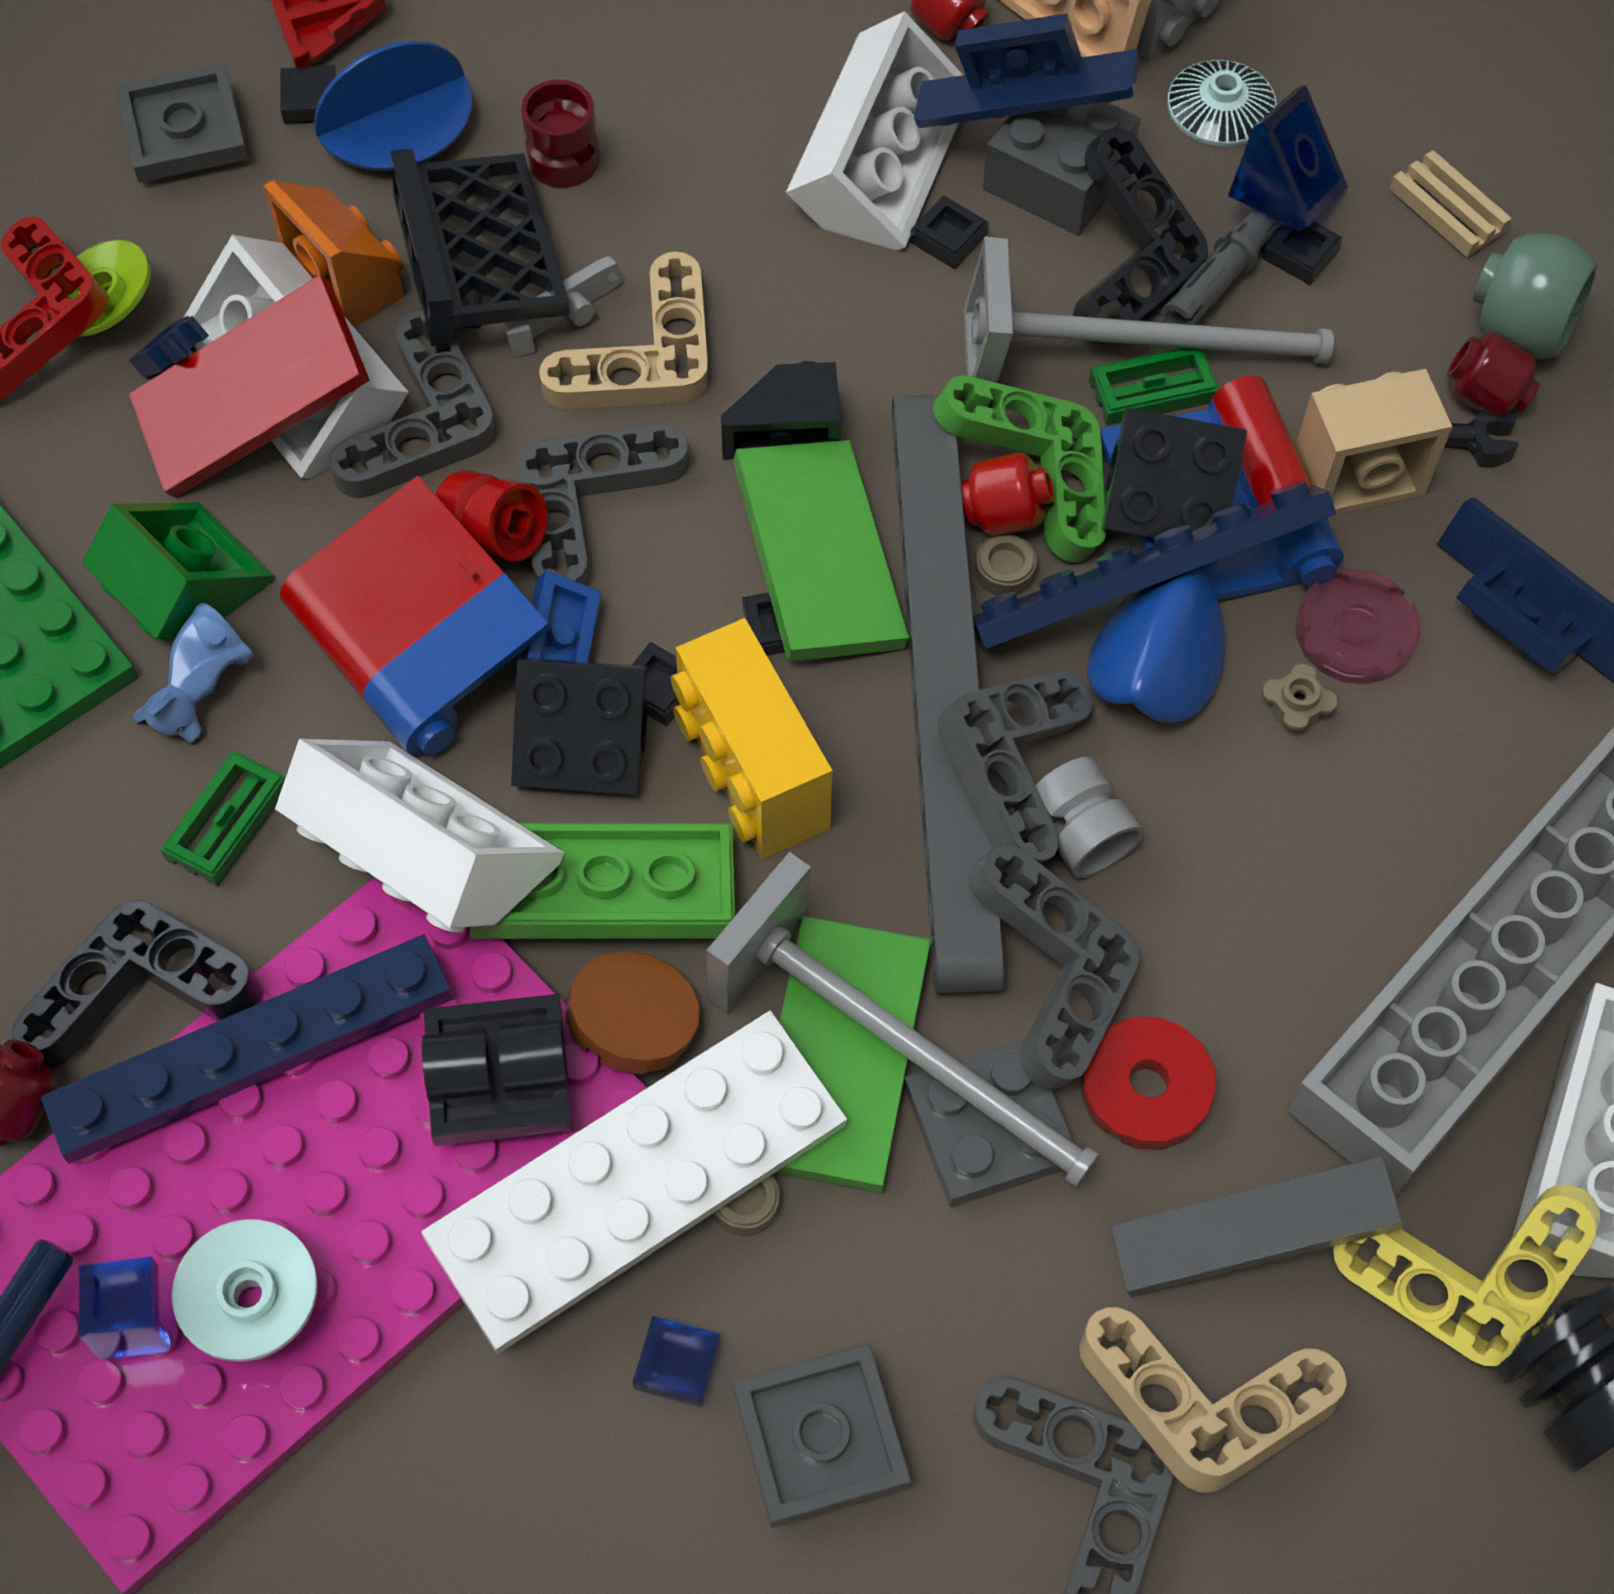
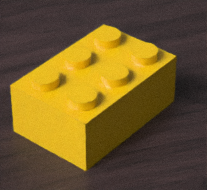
[670,618,833,860]

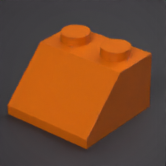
[263,180,405,327]

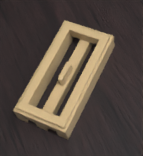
[1389,150,1512,258]

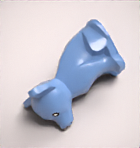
[132,603,253,744]

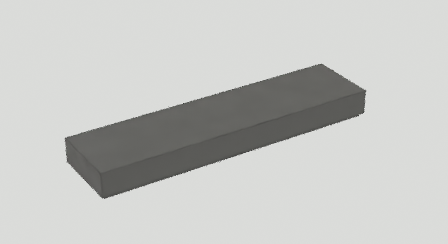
[1111,1156,1404,1297]

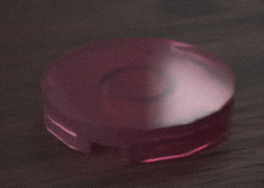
[1295,569,1420,685]

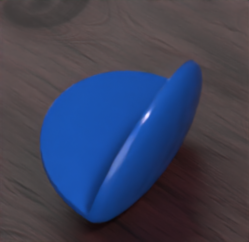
[314,41,472,171]
[1087,567,1225,723]

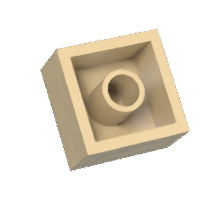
[1295,369,1452,515]

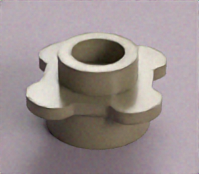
[1262,663,1337,730]

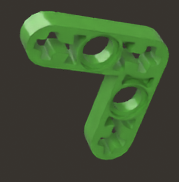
[933,375,1107,563]

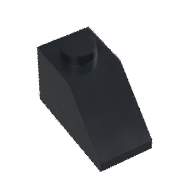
[721,361,841,460]

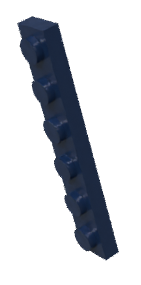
[973,481,1337,649]
[41,934,453,1164]

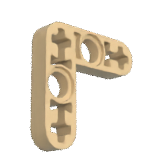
[539,252,709,410]
[1079,1307,1347,1493]

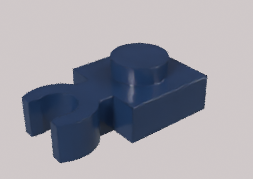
[129,316,209,378]

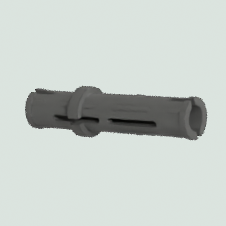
[1160,204,1281,325]

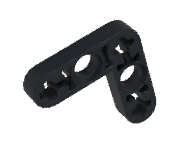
[1073,128,1208,343]
[11,900,261,1068]

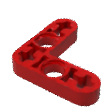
[0,216,109,401]

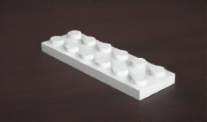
[421,1011,847,1355]

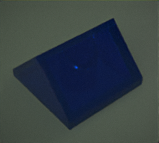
[1228,84,1348,230]

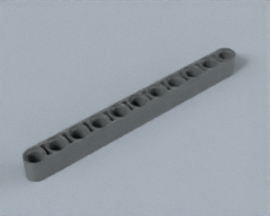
[892,395,1003,994]

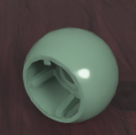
[1473,232,1598,360]

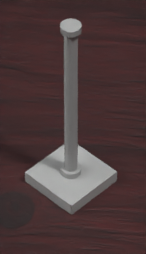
[963,237,1334,383]
[706,852,1100,1188]

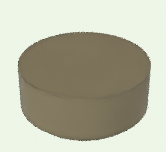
[975,535,1037,596]
[713,1175,780,1236]

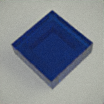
[632,1316,721,1407]

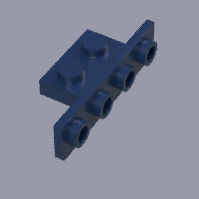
[914,13,1140,128]
[1437,497,1614,681]

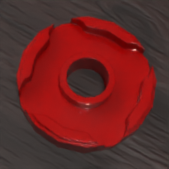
[1081,1017,1216,1149]

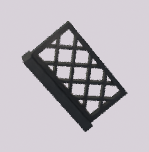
[390,148,569,346]

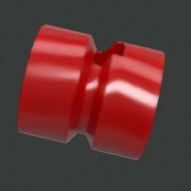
[435,470,548,561]

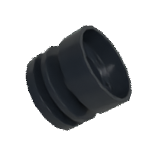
[1495,1282,1614,1472]

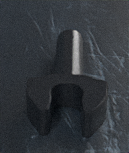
[1445,408,1518,468]

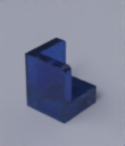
[79,1256,171,1360]

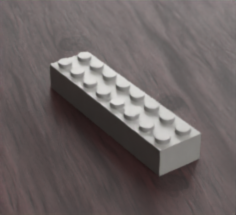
[1287,727,1614,1198]

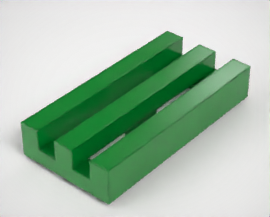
[1088,348,1219,426]
[160,750,286,887]

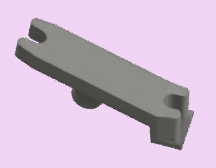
[506,256,622,358]

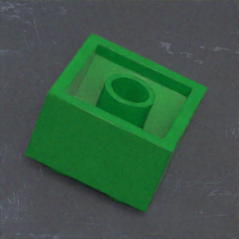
[82,502,274,640]

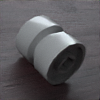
[1035,757,1144,878]

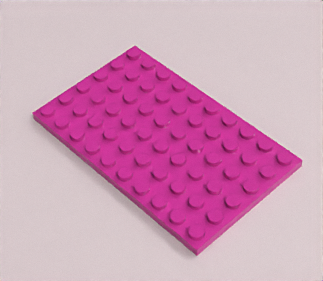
[0,877,647,1594]

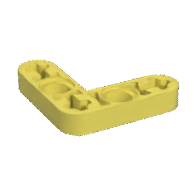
[1333,1184,1601,1366]

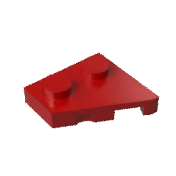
[269,0,387,68]

